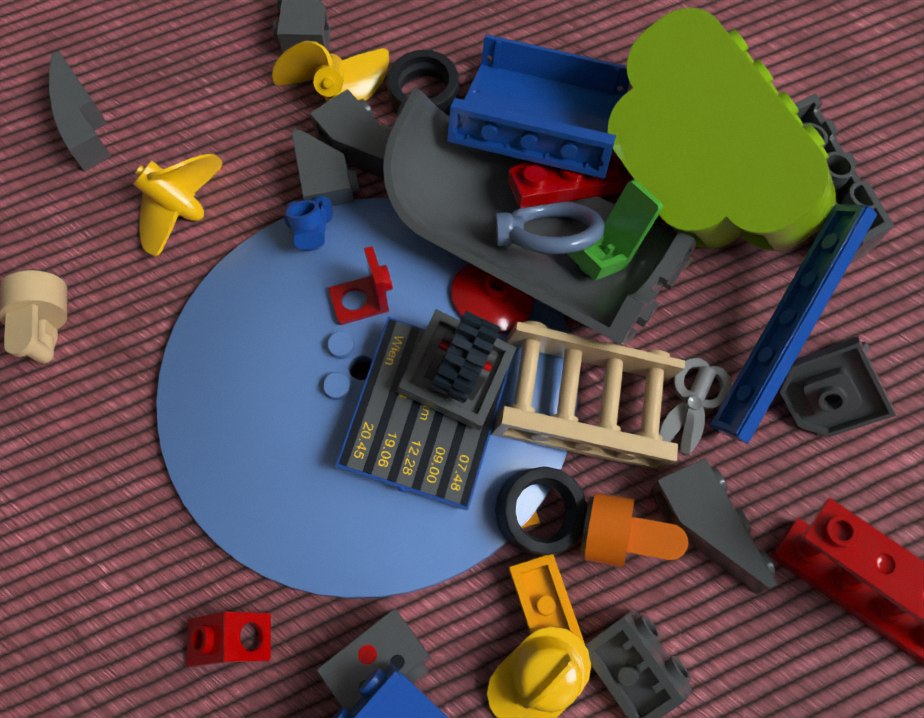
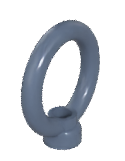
[495,201,605,254]

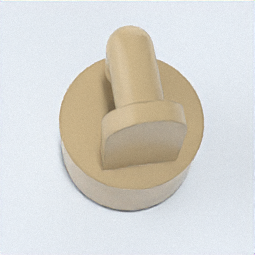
[0,269,67,364]

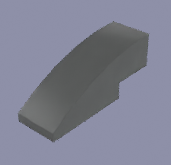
[49,50,111,171]

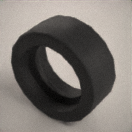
[387,50,459,116]
[495,466,587,555]

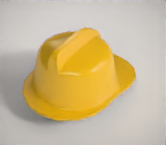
[487,626,591,718]

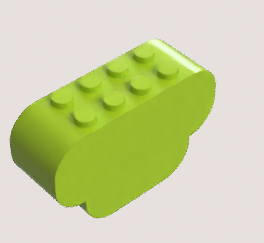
[608,8,836,251]

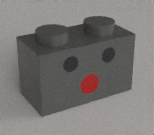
[317,608,432,712]

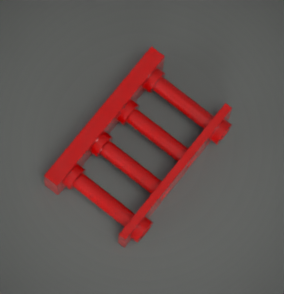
[770,498,924,666]

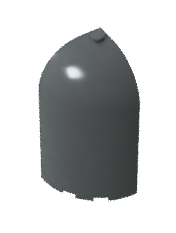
[383,87,696,345]

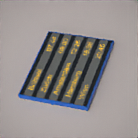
[336,317,512,511]

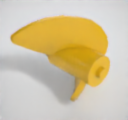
[272,41,389,102]
[133,154,223,257]

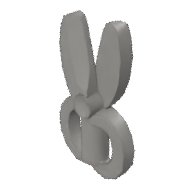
[659,358,731,456]

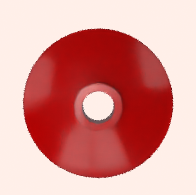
[451,264,533,334]

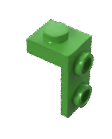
[567,180,663,281]

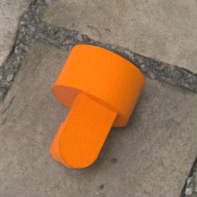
[581,492,688,568]

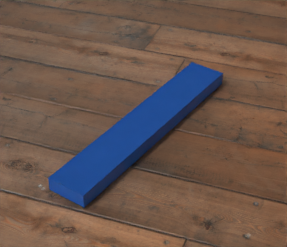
[710,204,878,444]

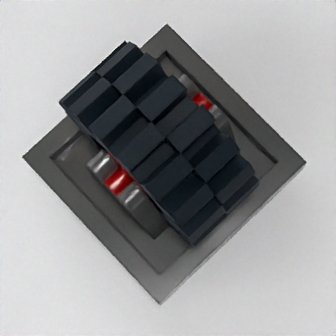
[396,309,517,431]

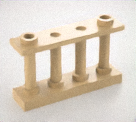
[491,321,685,471]

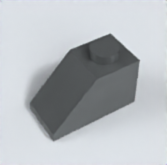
[292,129,360,206]

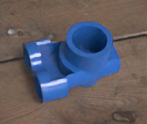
[284,196,333,251]

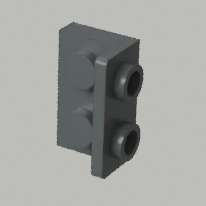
[585,609,692,718]

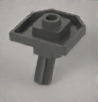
[780,337,896,437]

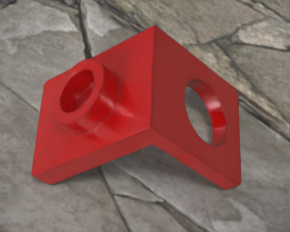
[329,246,393,325]
[186,612,271,667]

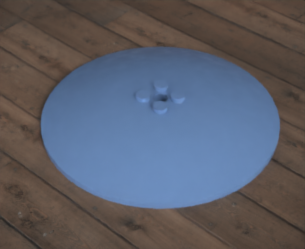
[156,198,578,599]

